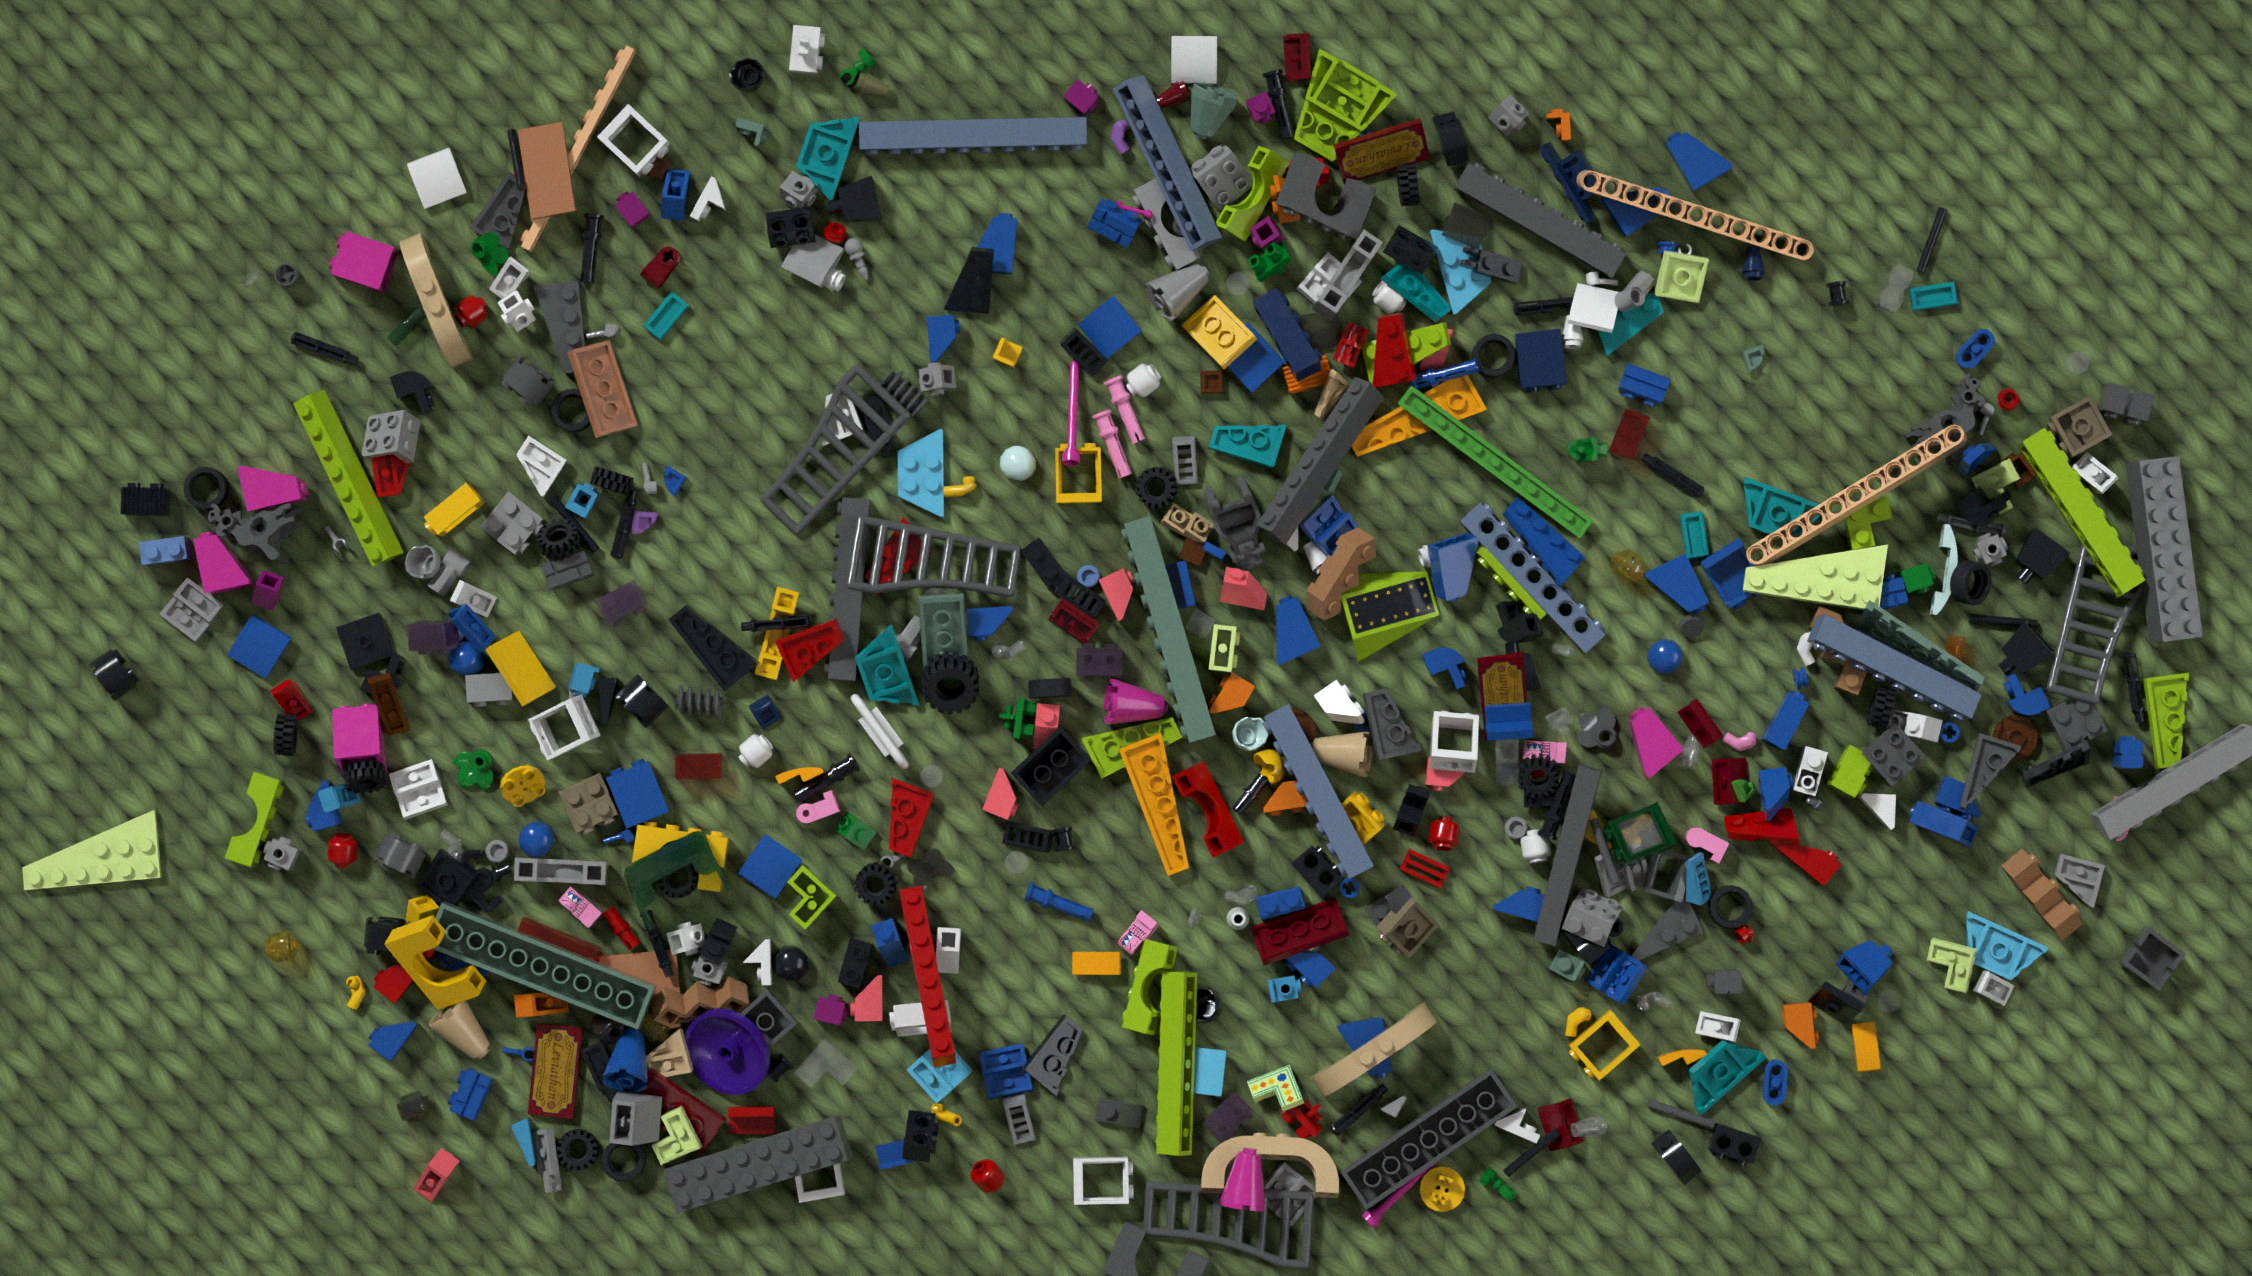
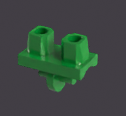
[1248,240,1292,282]
[1567,438,1607,463]
[999,697,1037,739]

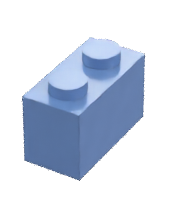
[139,536,191,566]

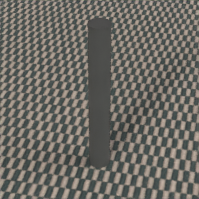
[1590,818,1620,885]
[1648,1099,1716,1130]

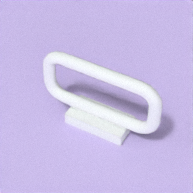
[851,694,909,769]

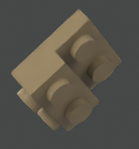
[2047,395,2112,458]
[559,773,619,835]
[1376,898,1439,958]

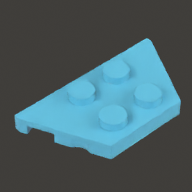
[1430,229,1491,315]
[898,429,944,517]
[1966,911,2049,980]

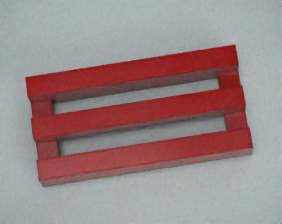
[1400,849,1450,888]

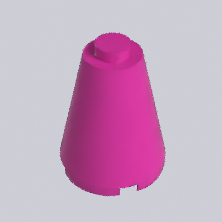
[1103,679,1168,724]
[1220,1147,1265,1211]

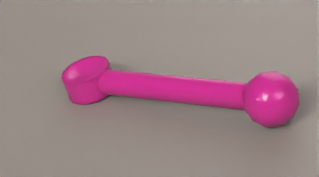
[1115,201,1153,218]

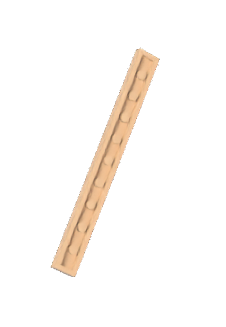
[520,45,636,253]

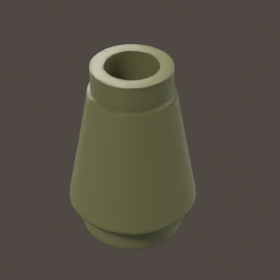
[854,72,889,98]

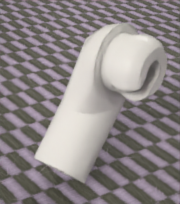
[1797,632,1816,667]

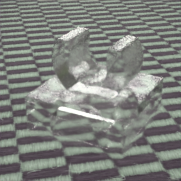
[1545,707,1573,737]

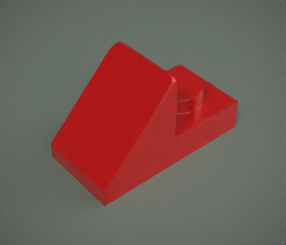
[270,678,313,720]

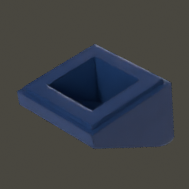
[749,695,782,729]

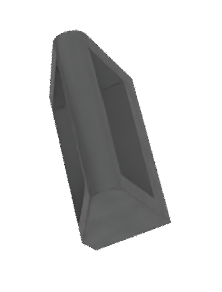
[1642,851,1690,903]

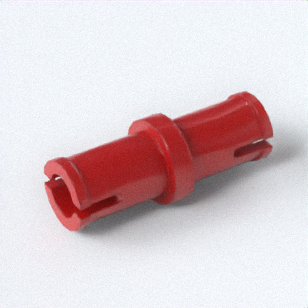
[602,906,640,951]

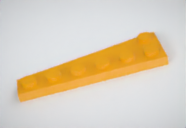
[1351,375,1487,457]
[1118,732,1189,876]

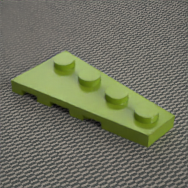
[1362,322,1451,384]
[1475,544,1547,620]
[2143,673,2189,769]
[1081,717,1182,779]

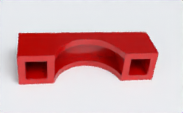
[1172,761,1244,858]

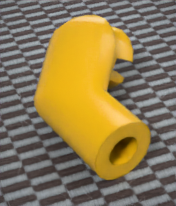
[943,476,976,497]
[346,976,366,1010]
[1565,1007,1592,1037]
[931,1103,962,1126]

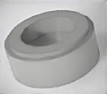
[1504,817,1528,839]
[486,840,509,863]

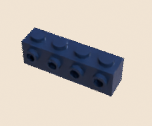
[1253,288,1322,382]

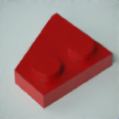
[371,454,410,498]

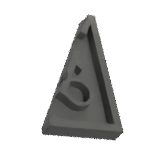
[1959,733,2021,810]
[1631,893,1703,961]

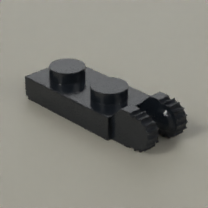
[1460,246,1522,284]

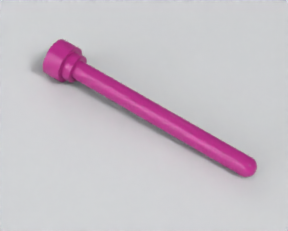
[1062,360,1080,466]
[1362,1161,1438,1229]

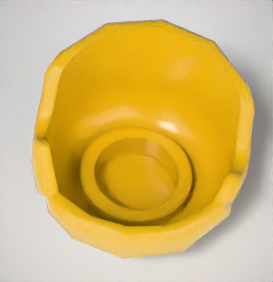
[1253,749,1285,784]

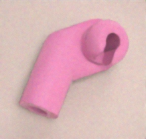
[1722,732,1757,751]

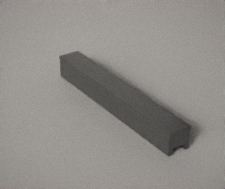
[1533,764,1603,946]

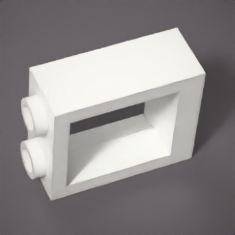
[597,104,670,177]
[528,694,601,761]
[1429,711,1479,773]
[889,1000,952,1037]
[1073,1156,1133,1205]
[795,1163,845,1203]

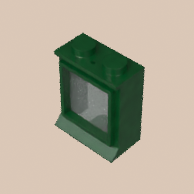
[1603,801,1676,868]

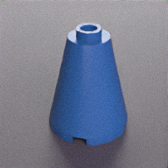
[603,1027,648,1093]

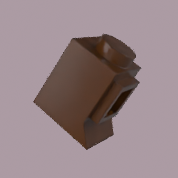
[2002,452,2037,491]

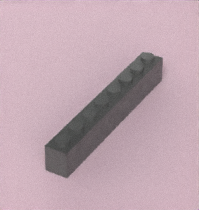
[1454,163,1626,279]
[1256,377,1384,545]
[824,497,871,681]

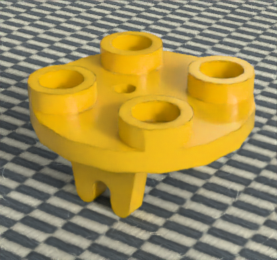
[500,764,545,807]
[1419,1166,1465,1212]

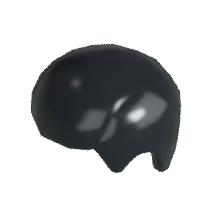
[729,58,766,93]
[773,945,809,981]
[1196,987,1222,1024]

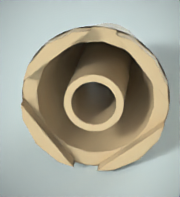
[1310,732,1372,777]
[428,1000,490,1059]

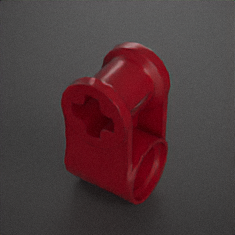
[640,246,681,290]

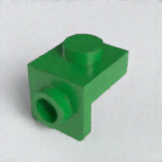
[836,812,877,850]

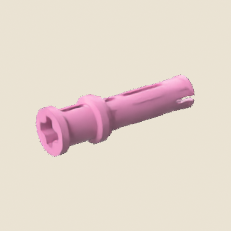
[1103,375,1146,444]
[1092,409,1132,479]

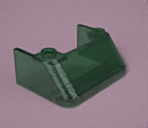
[624,831,733,931]

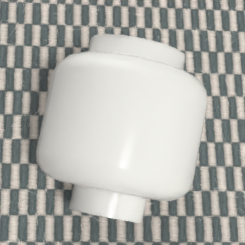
[1372,281,1407,314]
[1126,363,1161,397]
[739,734,773,768]
[1520,829,1552,864]

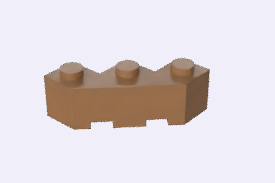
[1306,527,1376,621]
[1808,606,1866,696]
[2001,849,2083,941]
[651,976,749,1028]

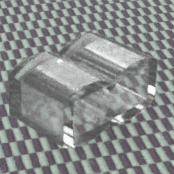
[1876,264,1913,314]

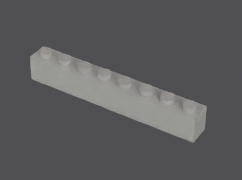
[2090,723,2252,841]

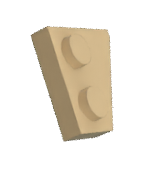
[1314,369,1350,423]
[646,1028,694,1077]

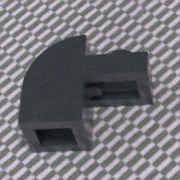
[1432,111,1469,167]
[390,371,435,415]
[1954,486,2012,526]
[1496,601,1544,643]
[360,653,406,694]
[1393,784,1431,837]
[699,918,738,966]
[1651,1130,1702,1185]

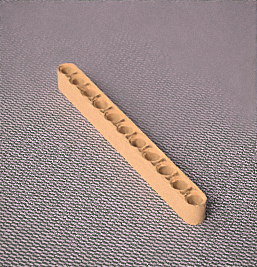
[1576,170,1814,260]
[1746,425,1967,566]

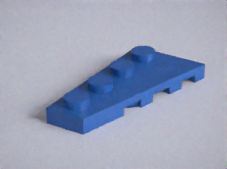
[1957,442,1997,479]
[1503,497,1585,587]

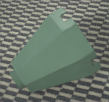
[1191,81,1238,139]

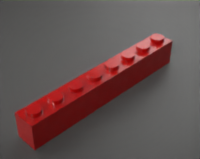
[899,886,956,1068]

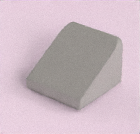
[1380,1095,1406,1117]

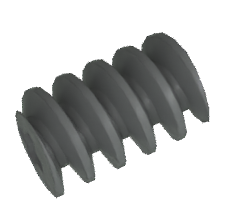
[880,371,929,419]
[676,685,725,719]

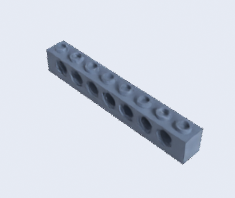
[1459,503,1605,654]

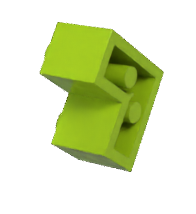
[1840,496,1893,551]
[1825,745,1873,798]
[787,865,837,930]

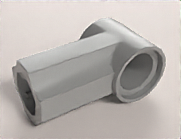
[1615,271,1654,312]
[428,548,471,597]
[897,615,921,663]

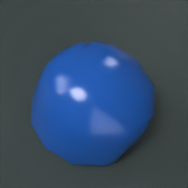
[1647,639,1683,674]
[448,641,486,676]
[519,821,555,858]

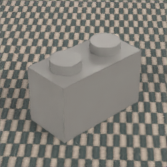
[465,673,515,707]

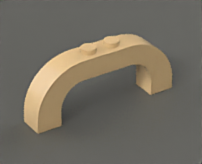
[400,233,473,368]
[1310,1002,1437,1097]
[1201,1133,1339,1198]

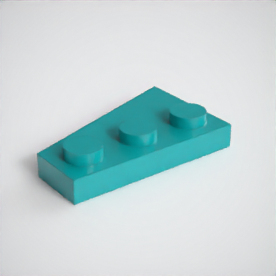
[1597,292,1664,356]

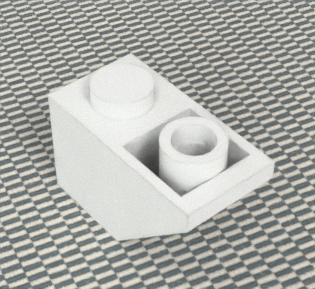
[1314,680,1365,724]
[1886,709,1943,742]
[1793,746,1828,796]
[936,927,961,974]

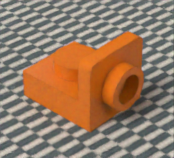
[1546,109,1571,143]

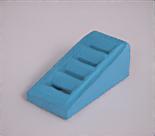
[318,783,361,813]
[1686,852,1712,905]
[511,1117,537,1167]

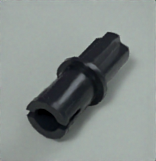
[1232,773,1270,815]

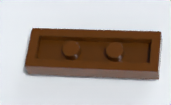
[368,673,410,736]

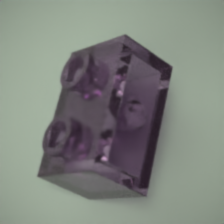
[594,580,649,628]
[406,620,460,655]
[1076,643,1122,677]
[1202,1090,1253,1143]

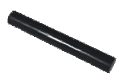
[507,129,526,191]
[1916,207,1947,274]
[549,496,600,554]
[1968,614,2037,628]
[1503,1128,1561,1177]

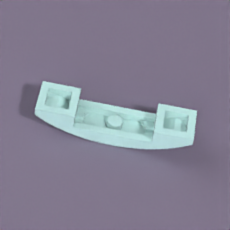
[1929,524,1958,615]

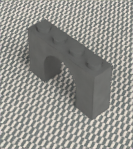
[1276,153,1376,241]
[1103,1221,1209,1276]

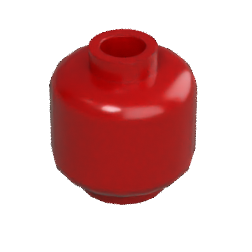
[453,295,488,329]
[1429,816,1460,851]
[327,833,358,868]
[971,1159,1004,1193]

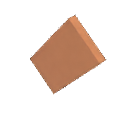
[518,122,577,220]
[567,340,638,438]
[589,950,681,997]

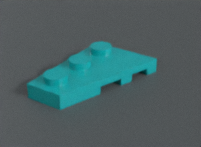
[1381,263,1452,323]
[1208,425,1287,469]

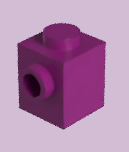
[1063,79,1099,116]
[1245,91,1276,125]
[615,191,651,229]
[1250,216,1287,250]
[252,570,284,611]
[813,994,849,1026]

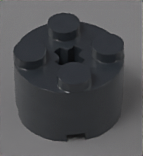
[88,649,139,702]
[615,674,669,728]
[364,917,412,956]

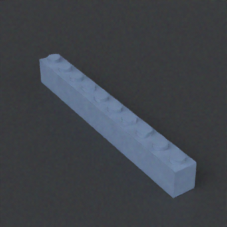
[859,117,1087,156]

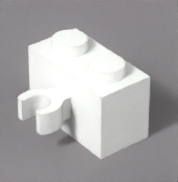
[789,25,825,75]

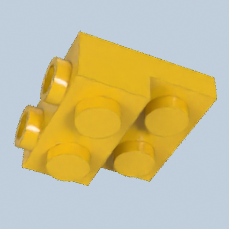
[1341,791,1386,845]

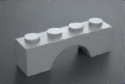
[1132,178,1201,271]
[1312,230,1383,321]
[514,858,609,885]

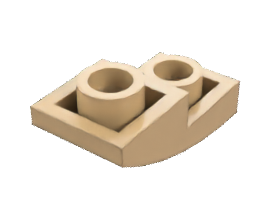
[1161,503,1214,543]

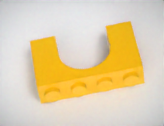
[630,821,729,892]
[384,915,486,1010]

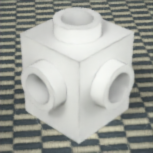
[498,290,536,332]
[666,921,706,956]

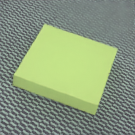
[1654,250,1709,303]

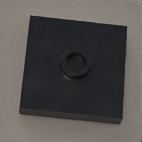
[336,613,394,670]
[417,849,478,907]
[1808,981,1864,1025]

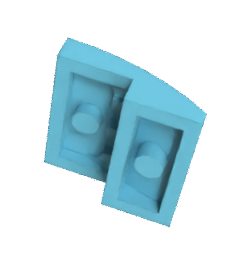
[1194,1047,1226,1096]
[907,1049,973,1104]

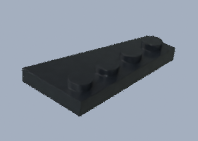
[668,605,760,691]

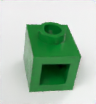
[1898,563,1935,595]

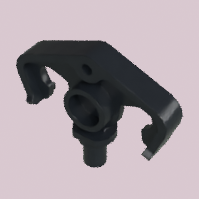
[461,850,512,912]

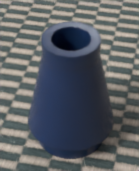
[1742,246,1765,281]

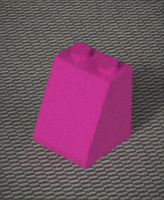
[329,231,400,294]
[237,466,309,513]
[193,531,256,595]
[332,703,387,778]
[1628,707,1684,779]

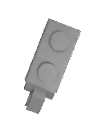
[532,1128,562,1193]

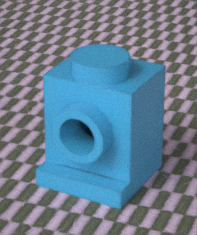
[565,482,599,519]
[568,662,600,698]
[1267,975,1302,1003]

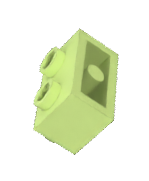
[1208,624,1240,673]

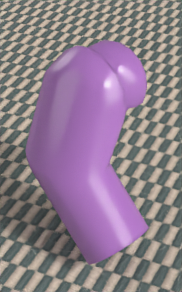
[1111,120,1130,155]

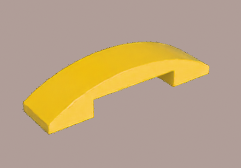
[755,586,799,680]

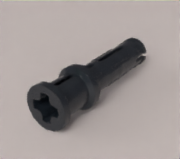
[1262,69,1295,140]
[580,213,604,283]
[794,753,861,803]
[1537,770,1576,841]

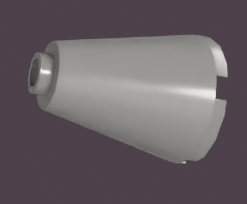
[1145,263,1209,321]

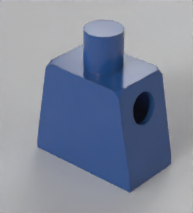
[1836,940,1892,995]

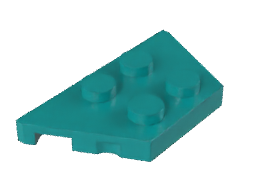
[796,117,860,201]
[1743,477,1820,538]
[855,625,920,706]
[1689,1040,1767,1115]

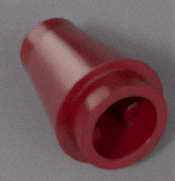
[1156,81,1191,109]

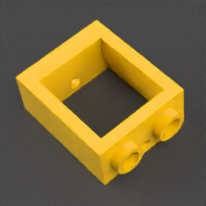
[1055,443,1102,504]
[424,483,485,537]
[1568,1010,1641,1081]

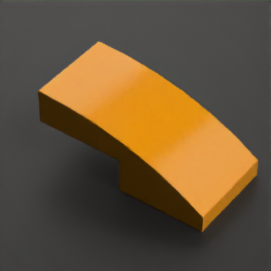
[775,767,825,784]
[1072,952,1121,975]
[1851,1021,1881,1073]
[1656,1049,1707,1066]

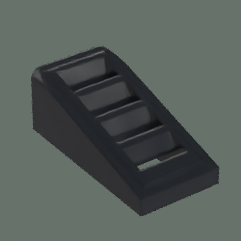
[1059,327,1108,377]
[1054,573,1106,619]
[599,678,619,724]
[1002,821,1054,853]

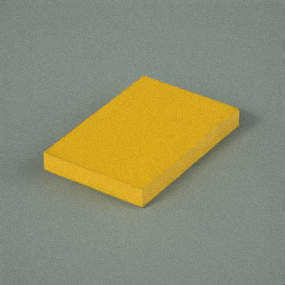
[1181,295,1257,369]
[485,630,556,707]

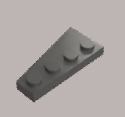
[533,281,585,374]

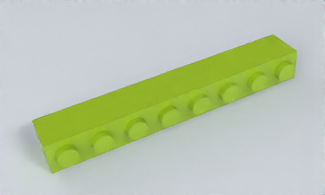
[293,390,404,567]
[2018,428,2145,598]
[1156,971,1198,1156]

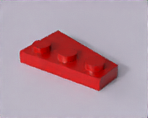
[1373,313,1417,387]
[864,517,932,595]
[775,618,845,682]
[889,778,935,858]
[1724,808,1799,846]

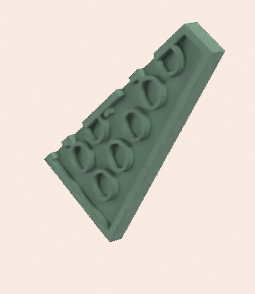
[1855,600,1985,692]

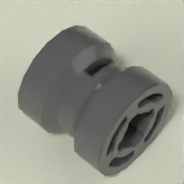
[274,263,300,288]

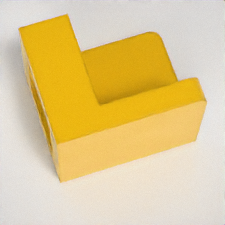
[993,337,1023,369]
[405,894,440,922]

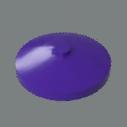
[685,1009,770,1095]

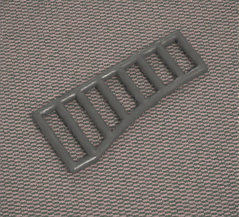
[760,364,911,535]
[846,515,1021,597]
[2046,542,2143,705]
[1143,1181,1314,1269]

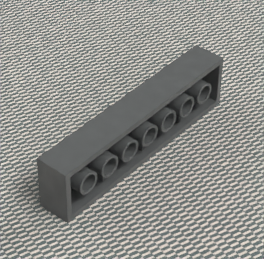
[2126,456,2203,644]
[1340,1068,1517,1210]
[664,1115,853,1213]

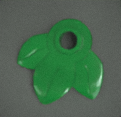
[471,232,509,276]
[453,749,494,791]

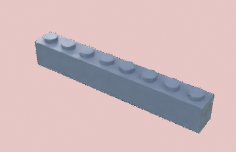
[1113,75,1222,251]
[1807,615,1982,722]
[1262,704,1374,879]

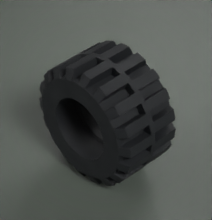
[922,651,979,714]

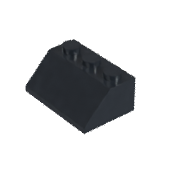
[1011,726,1092,807]

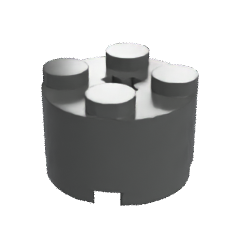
[502,355,556,406]
[373,832,426,880]

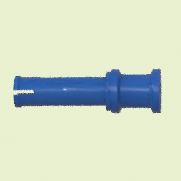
[1410,358,1479,390]
[1024,882,1094,922]

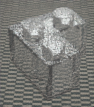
[794,1038,860,1088]

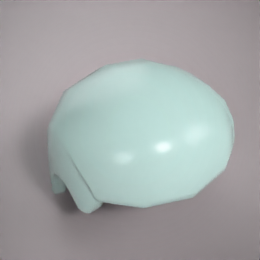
[1000,446,1036,481]
[1232,717,1269,751]

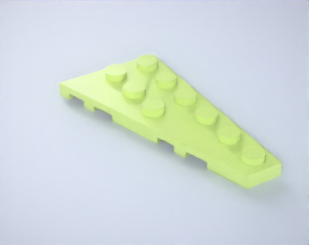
[1742,545,1888,610]
[22,810,162,890]

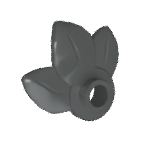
[1576,706,1617,748]

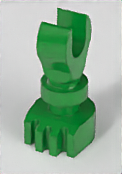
[839,48,877,86]
[1478,1166,1517,1202]

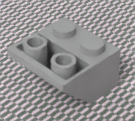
[609,1091,663,1146]

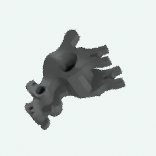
[1904,374,1985,467]
[1204,476,1266,570]
[208,503,305,564]

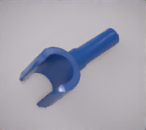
[604,829,636,844]
[502,1047,534,1061]

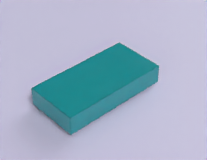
[1909,282,1958,312]
[643,291,689,340]
[1679,511,1709,560]

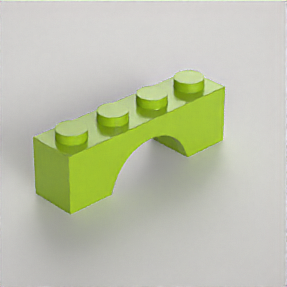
[1216,146,1290,241]
[225,772,284,867]
[1122,939,1178,1036]

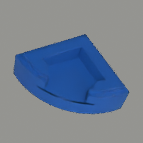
[664,465,687,497]
[1203,541,1230,562]

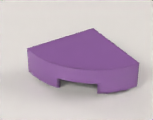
[631,510,658,534]

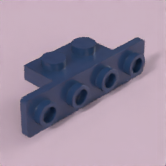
[1540,142,1597,224]

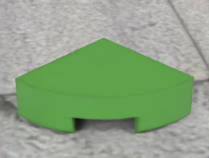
[1732,779,1757,802]

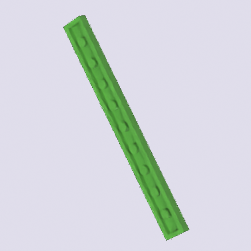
[1397,385,1594,539]

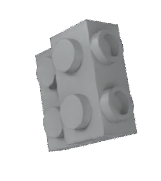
[480,491,545,555]

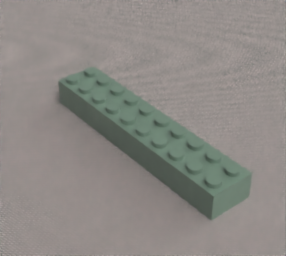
[1121,516,1216,743]
[432,902,657,1030]

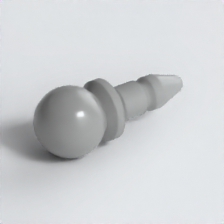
[844,238,868,280]

